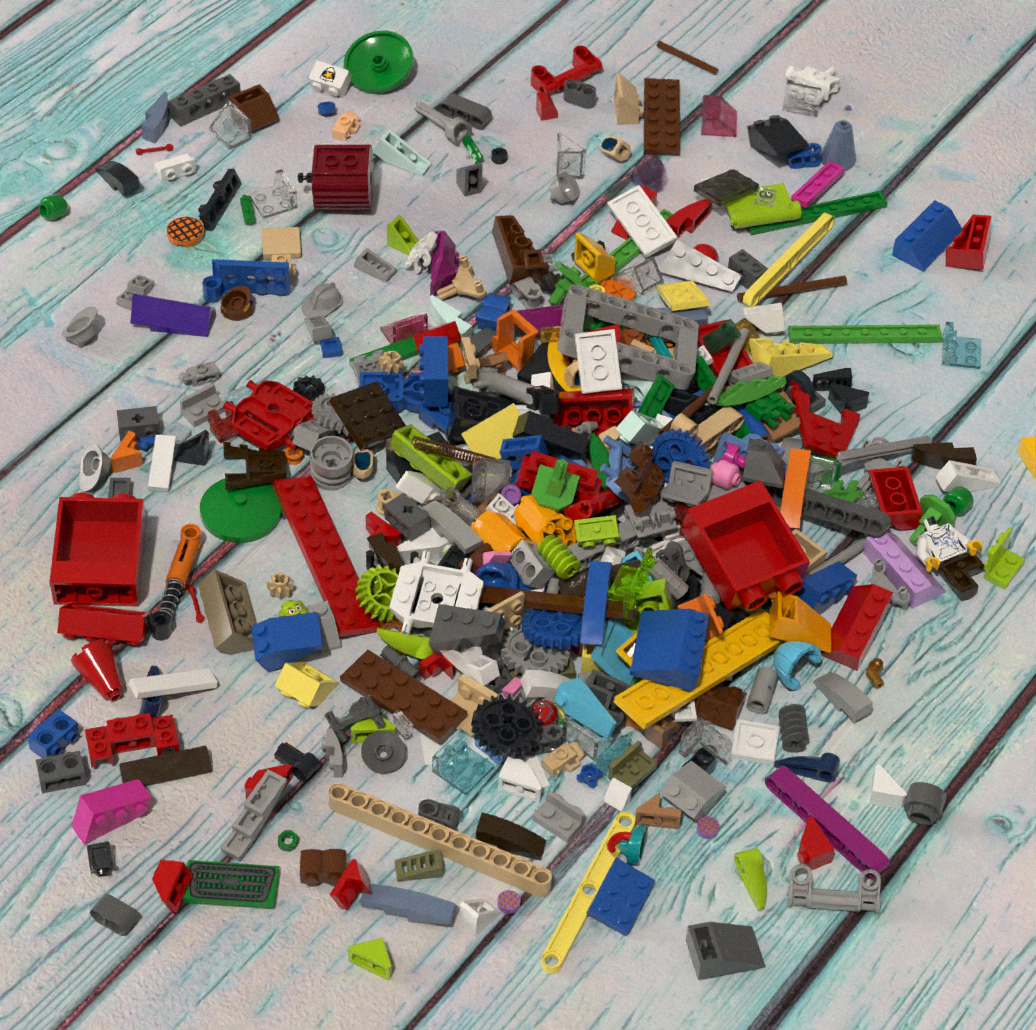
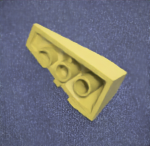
[749,338,833,376]

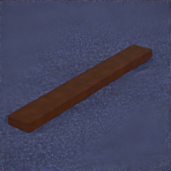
[480,585,638,620]

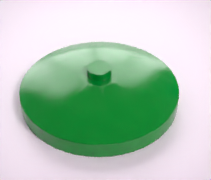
[343,30,414,94]
[200,478,282,543]

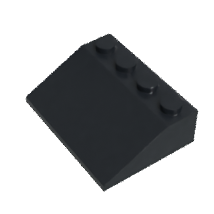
[448,386,526,441]

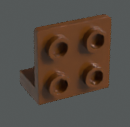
[695,683,747,730]

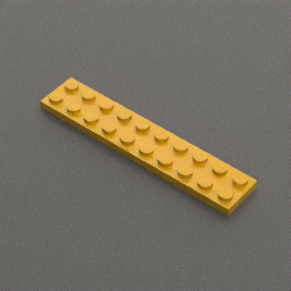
[614,608,787,730]

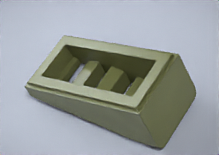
[394,850,442,882]

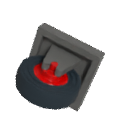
[781,370,826,413]

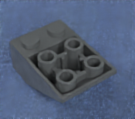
[686,922,765,980]

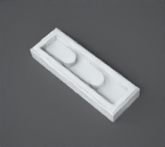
[148,435,177,491]

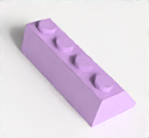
[863,531,946,609]

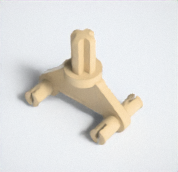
[437,255,487,304]

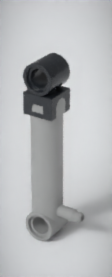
[472,367,559,414]

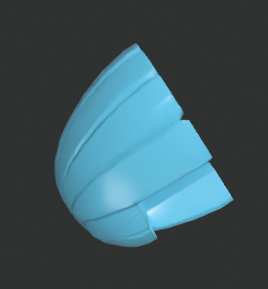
[773,641,821,690]

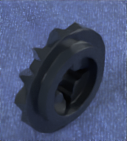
[293,375,325,400]

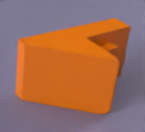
[110,431,143,473]

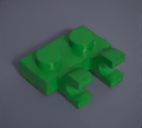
[745,391,795,428]

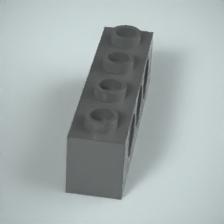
[169,74,240,127]

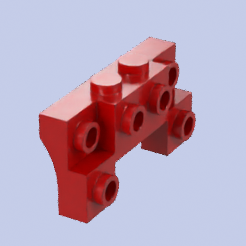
[85,713,179,768]

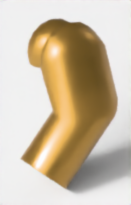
[866,658,884,689]

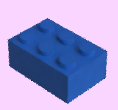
[419,336,448,407]

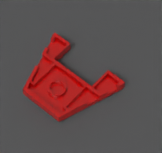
[791,389,860,459]

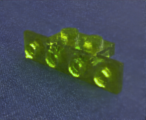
[609,547,655,618]

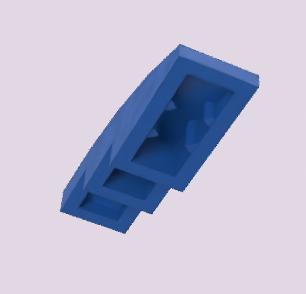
[580,561,612,646]

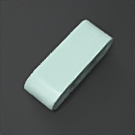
[621,373,653,402]

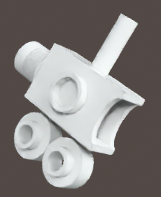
[785,65,840,104]

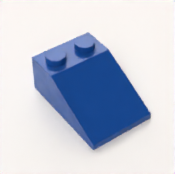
[251,612,324,673]

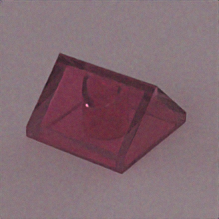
[380,313,428,344]

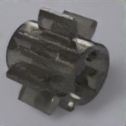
[538,271,561,294]

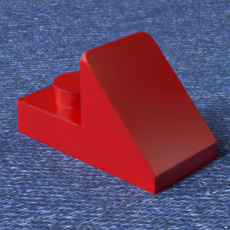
[366,511,401,549]
[420,652,455,680]
[330,859,372,910]

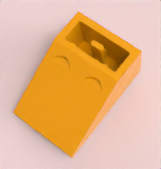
[770,591,831,653]

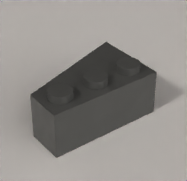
[429,604,505,653]

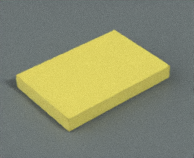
[657,281,709,311]
[461,403,520,469]

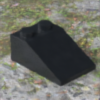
[747,115,809,157]

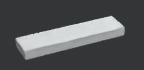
[129,669,218,699]

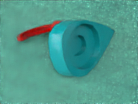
[607,823,647,865]

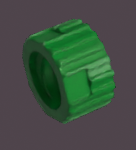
[278,830,298,852]

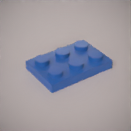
[586,857,655,936]

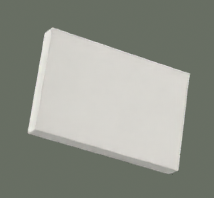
[574,329,622,394]

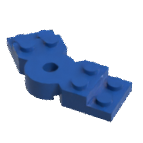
[359,372,453,433]

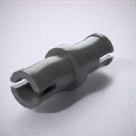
[380,645,421,679]

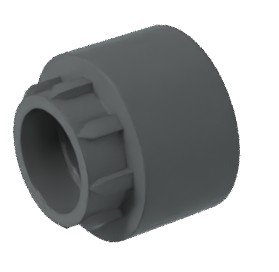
[904,782,947,826]

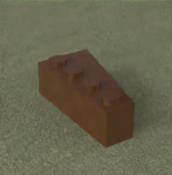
[492,215,550,285]

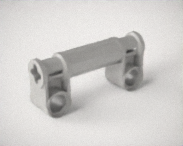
[787,864,881,914]

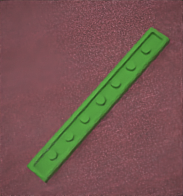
[581,209,673,287]
[787,324,942,344]

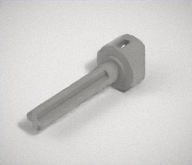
[414,101,472,145]

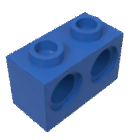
[500,435,549,471]
[27,709,80,758]

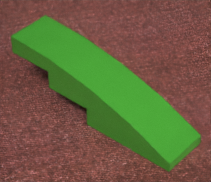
[712,376,787,406]

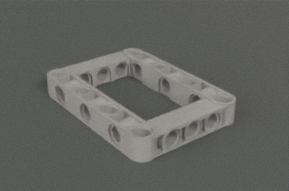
[557,285,699,390]

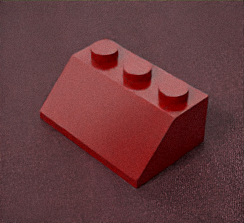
[868,467,923,530]

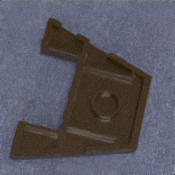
[223,442,287,490]

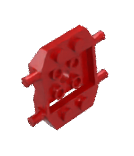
[223,380,317,451]

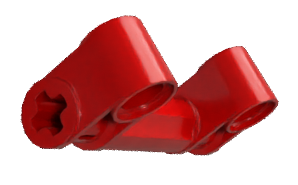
[530,45,603,95]
[563,488,625,527]

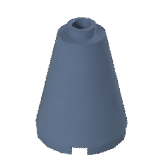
[820,120,856,171]

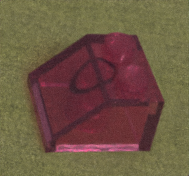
[701,95,737,137]

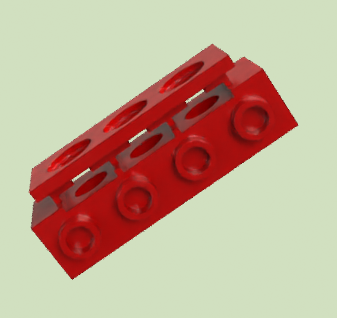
[515,451,603,504]

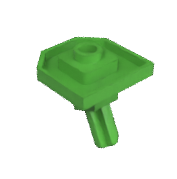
[548,261,589,306]
[531,459,580,512]
[909,494,956,546]

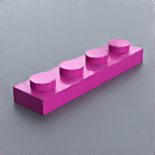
[791,161,845,208]

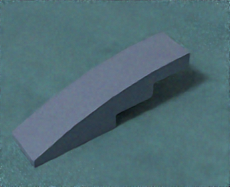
[359,884,457,925]

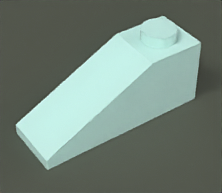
[372,128,431,176]
[616,410,664,444]

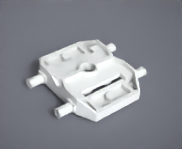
[390,551,484,636]

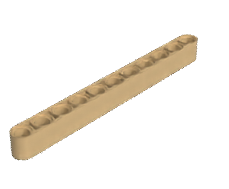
[328,783,552,897]

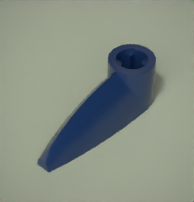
[139,665,163,718]
[774,753,840,782]

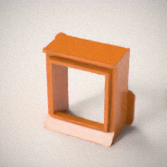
[492,309,539,372]

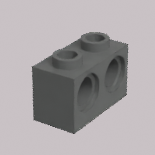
[36,751,86,794]

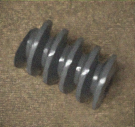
[778,704,809,753]

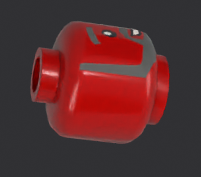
[532,700,558,726]

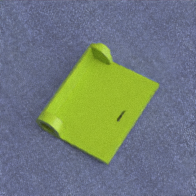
[720,183,801,229]

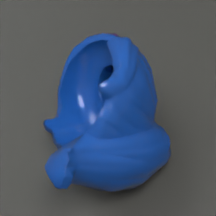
[475,562,518,589]

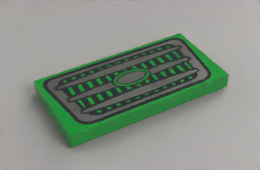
[182,860,279,909]

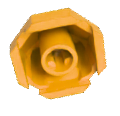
[514,494,576,546]
[471,510,531,565]

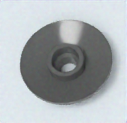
[361,731,405,773]

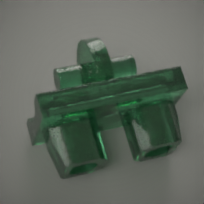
[702,319,741,355]

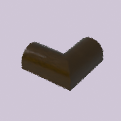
[938,553,984,600]

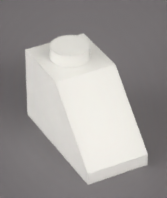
[743,303,785,334]
[396,471,444,505]
[498,757,542,803]

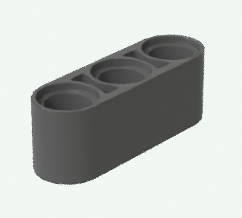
[438,93,492,129]

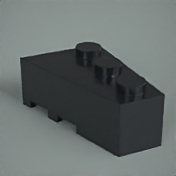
[512,411,589,460]

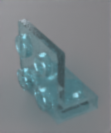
[942,321,981,369]
[432,729,494,795]

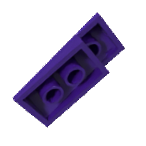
[130,294,215,337]

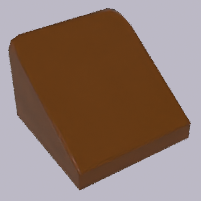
[520,249,544,270]

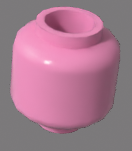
[711,460,741,490]

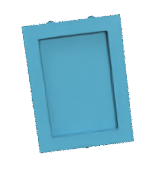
[591,618,634,685]

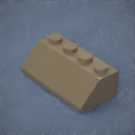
[198,569,257,655]

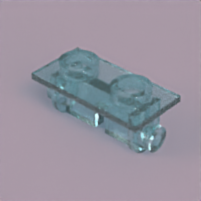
[591,735,632,777]

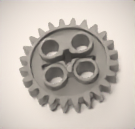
[312,393,349,436]
[500,624,570,676]

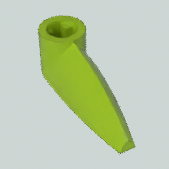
[377,628,433,659]
[734,848,767,911]

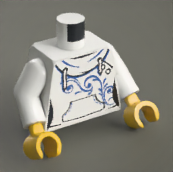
[916,516,982,572]

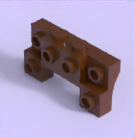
[614,441,666,515]

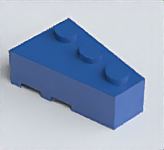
[795,561,857,615]

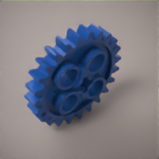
[651,428,712,483]
[522,609,583,650]

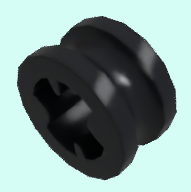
[491,148,508,164]

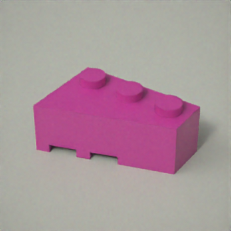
[71,779,152,845]

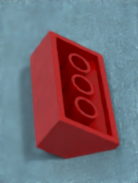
[553,388,635,435]
[821,584,893,671]
[57,603,152,645]

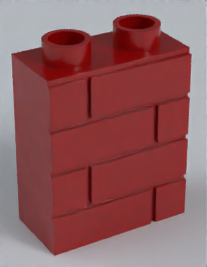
[681,480,810,611]
[49,492,146,607]

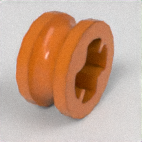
[285,447,303,465]

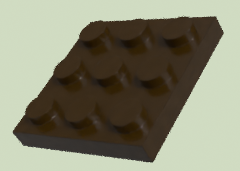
[329,381,406,451]

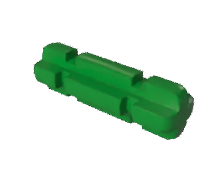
[462,135,483,164]
[240,194,255,225]

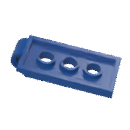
[202,259,290,303]

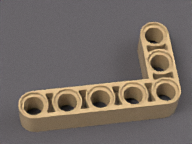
[670,406,745,452]

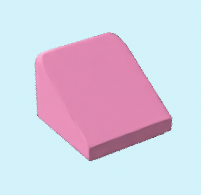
[483,551,512,565]
[501,677,522,699]

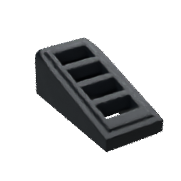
[812,368,853,391]

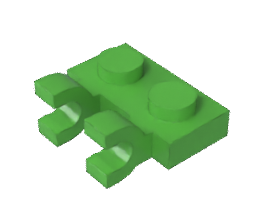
[820,480,864,509]

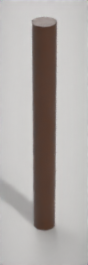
[656,41,719,75]

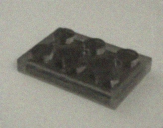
[694,169,759,207]

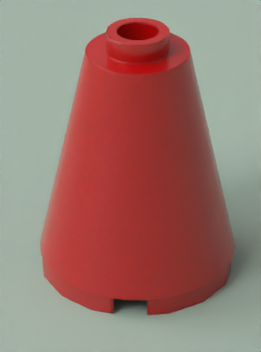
[71,639,124,701]

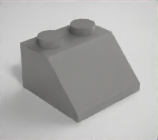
[659,761,726,822]

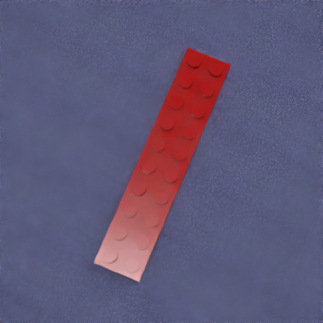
[272,476,380,637]

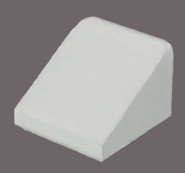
[604,778,632,811]

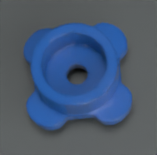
[576,764,602,787]

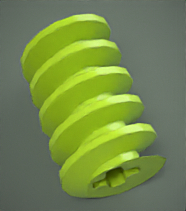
[537,534,582,579]

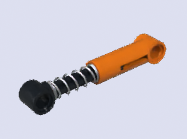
[149,524,202,641]

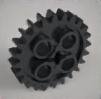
[471,694,543,759]

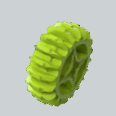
[355,565,398,622]

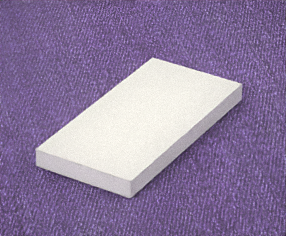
[607,185,678,258]

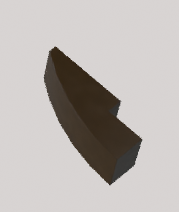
[910,442,977,470]
[367,532,403,575]
[476,812,546,861]

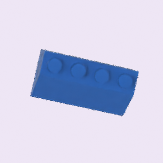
[892,200,962,272]

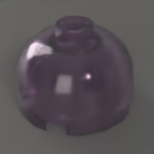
[629,156,667,192]

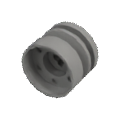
[310,436,353,490]

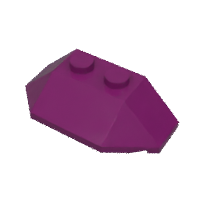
[430,231,459,297]
[506,304,564,338]

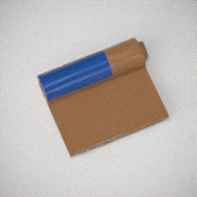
[723,376,801,443]

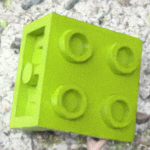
[983,527,1025,590]

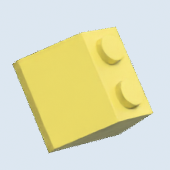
[275,662,339,708]

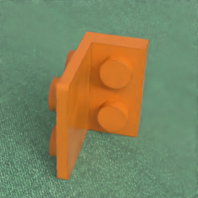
[676,593,724,640]

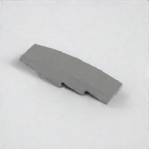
[421,500,483,554]
[220,770,287,862]

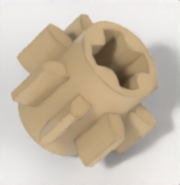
[379,351,404,374]
[267,572,294,599]

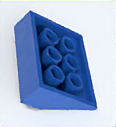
[629,608,709,692]

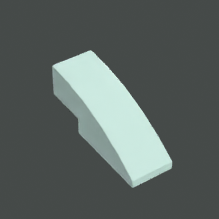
[429,295,472,347]

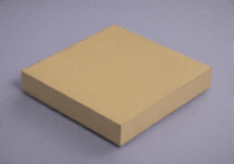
[262,227,301,259]

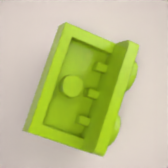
[574,515,620,548]

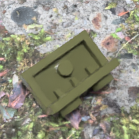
[608,741,658,790]

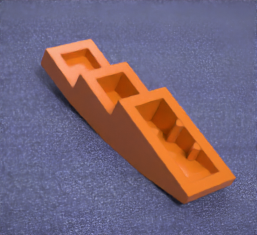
[780,448,811,529]

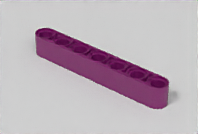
[765,766,890,880]

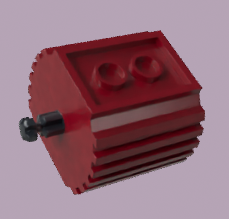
[298,145,374,211]

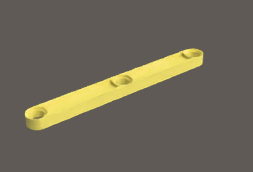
[743,213,835,307]
[541,811,636,974]

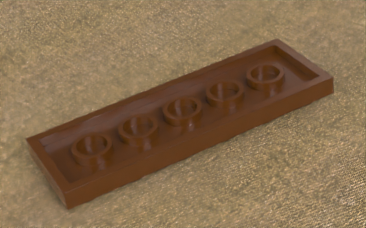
[643,78,680,156]
[340,650,467,744]

